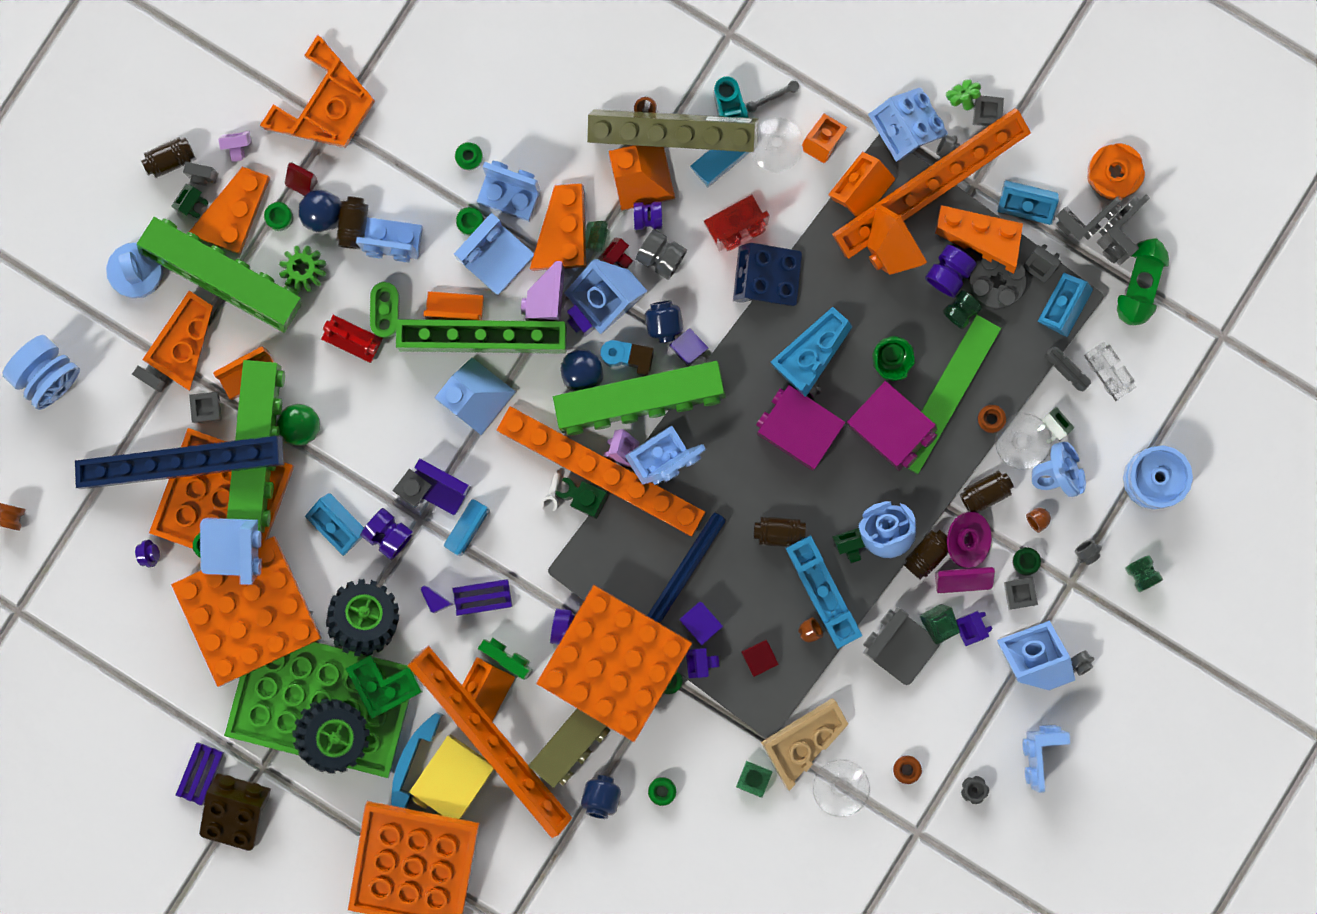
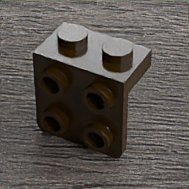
[199,773,271,851]

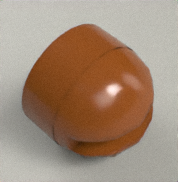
[634,96,657,113]
[1026,508,1051,533]
[798,617,823,642]

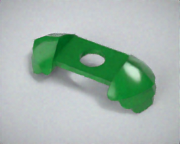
[1117,238,1169,325]

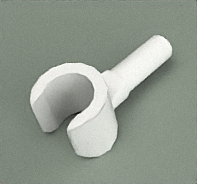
[541,472,561,512]

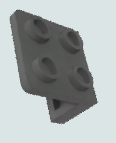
[1097,195,1150,266]
[1056,196,1123,240]
[863,608,940,685]

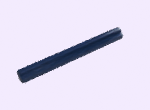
[647,513,726,623]

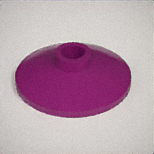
[947,512,992,568]

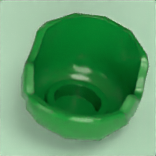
[872,336,915,381]
[276,404,320,446]

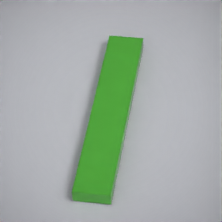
[907,315,1001,474]

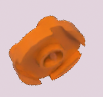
[1087,143,1145,200]

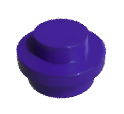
[135,539,160,568]

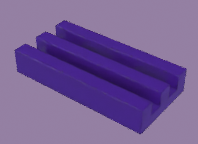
[452,579,513,616]
[175,742,224,806]

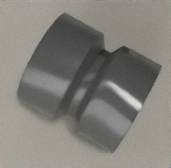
[635,229,687,280]

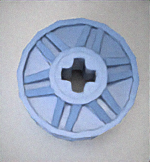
[3,335,80,410]

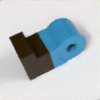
[601,340,654,377]

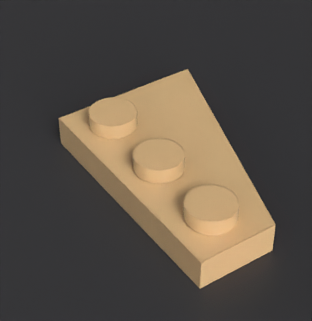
[761,698,848,791]

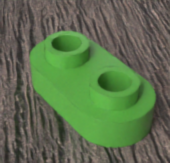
[370,282,399,338]

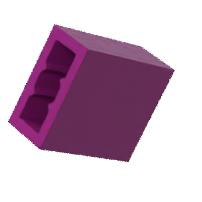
[847,381,937,471]
[756,385,845,471]

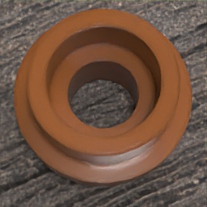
[978,405,1006,433]
[893,756,922,784]

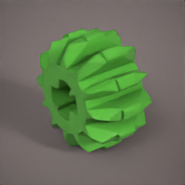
[279,245,327,293]

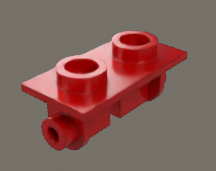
[321,315,383,363]

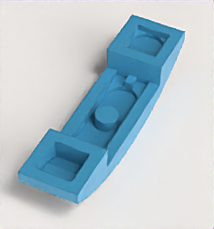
[785,535,862,649]
[391,712,443,809]

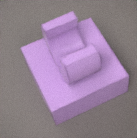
[218,131,251,162]
[604,429,640,468]

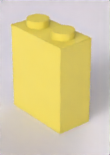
[409,734,494,819]

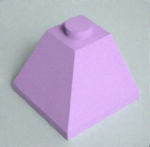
[521,261,565,321]

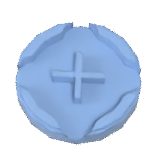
[106,243,163,299]
[1032,441,1086,497]

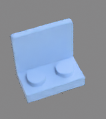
[868,88,948,162]
[477,161,540,222]
[454,213,534,295]
[356,217,423,262]

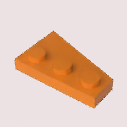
[189,167,270,255]
[530,183,586,271]
[935,205,1023,274]
[142,291,213,391]

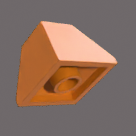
[609,145,675,211]
[867,205,927,275]

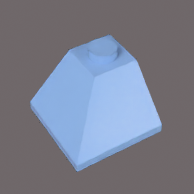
[564,259,647,334]
[435,357,516,435]
[997,620,1075,690]

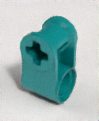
[714,76,749,118]

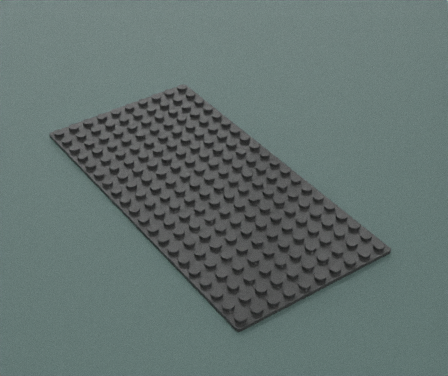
[548,134,1103,739]

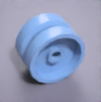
[1123,445,1193,510]

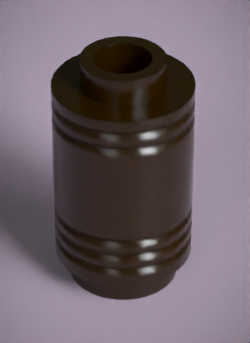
[141,137,195,178]
[336,196,369,249]
[960,471,1014,513]
[754,517,806,547]
[904,529,949,580]

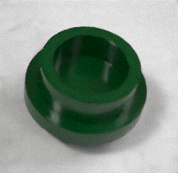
[1012,547,1041,575]

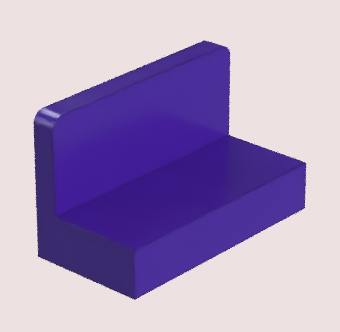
[414,458,471,515]

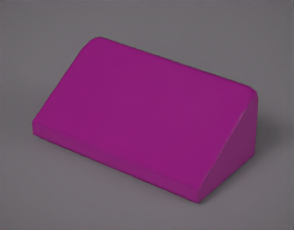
[935,567,995,593]

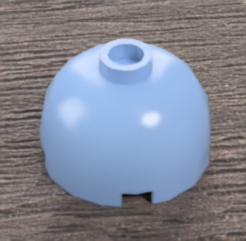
[859,501,917,558]

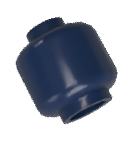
[645,301,683,343]
[581,775,621,819]

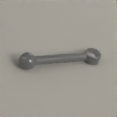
[746,81,799,112]

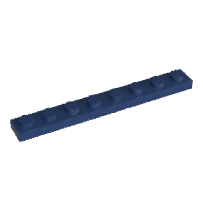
[75,436,284,489]

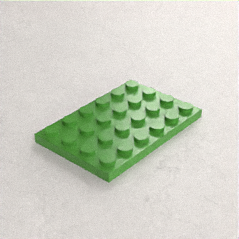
[224,642,416,778]

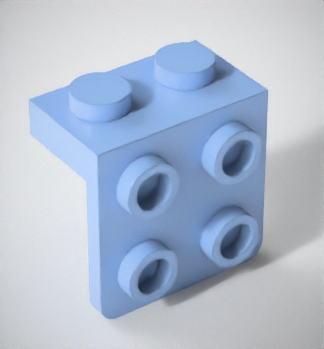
[625,426,706,485]
[200,518,262,585]
[1023,725,1070,793]

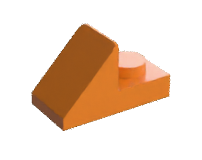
[801,113,847,163]

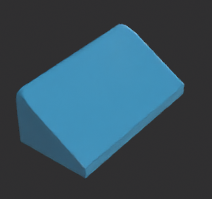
[690,150,750,187]
[997,180,1059,225]
[1038,273,1093,337]
[305,493,364,556]
[444,499,490,556]

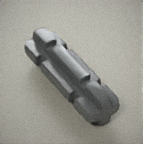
[1045,346,1091,392]

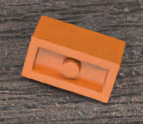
[828,152,895,217]
[423,291,484,320]
[213,346,275,400]
[462,657,515,721]

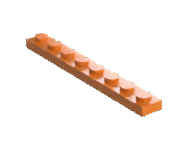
[832,108,1031,259]
[496,406,706,537]
[408,646,572,838]

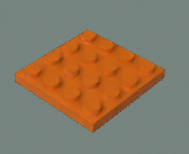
[149,428,294,549]
[171,536,322,687]
[536,585,692,742]
[348,801,479,914]

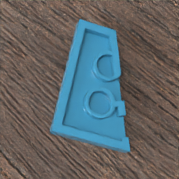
[770,307,852,397]

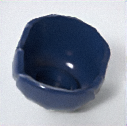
[298,190,341,232]
[560,349,603,392]

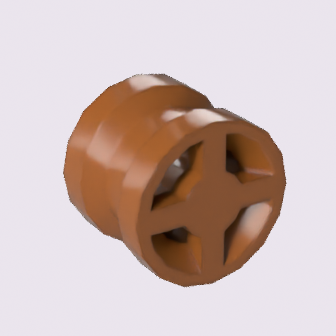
[0,503,26,531]

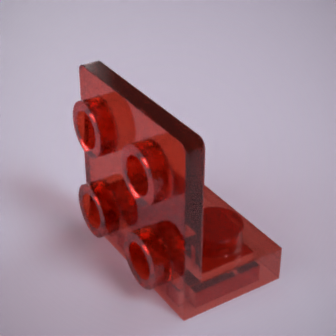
[703,195,770,252]

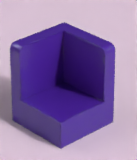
[679,602,723,645]

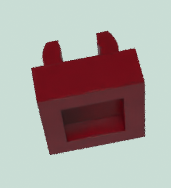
[598,237,633,269]

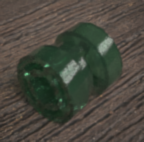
[943,290,982,329]
[1125,555,1163,593]

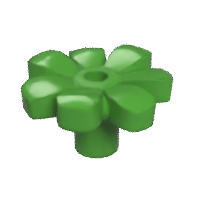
[946,79,981,110]

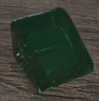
[585,221,608,253]
[920,604,960,645]

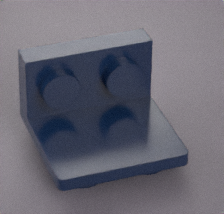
[733,242,802,306]

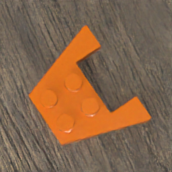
[260,35,375,148]

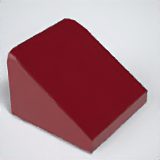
[285,162,318,196]
[741,639,779,677]

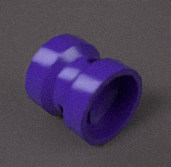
[634,202,662,230]

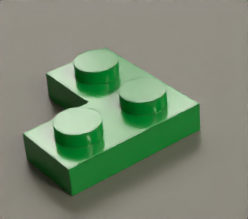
[478,638,533,680]
[345,655,423,719]

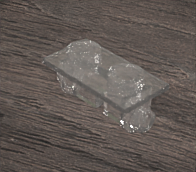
[1083,342,1136,401]

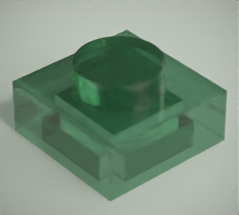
[736,760,773,798]

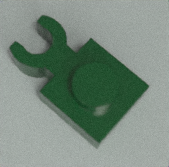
[555,477,609,519]

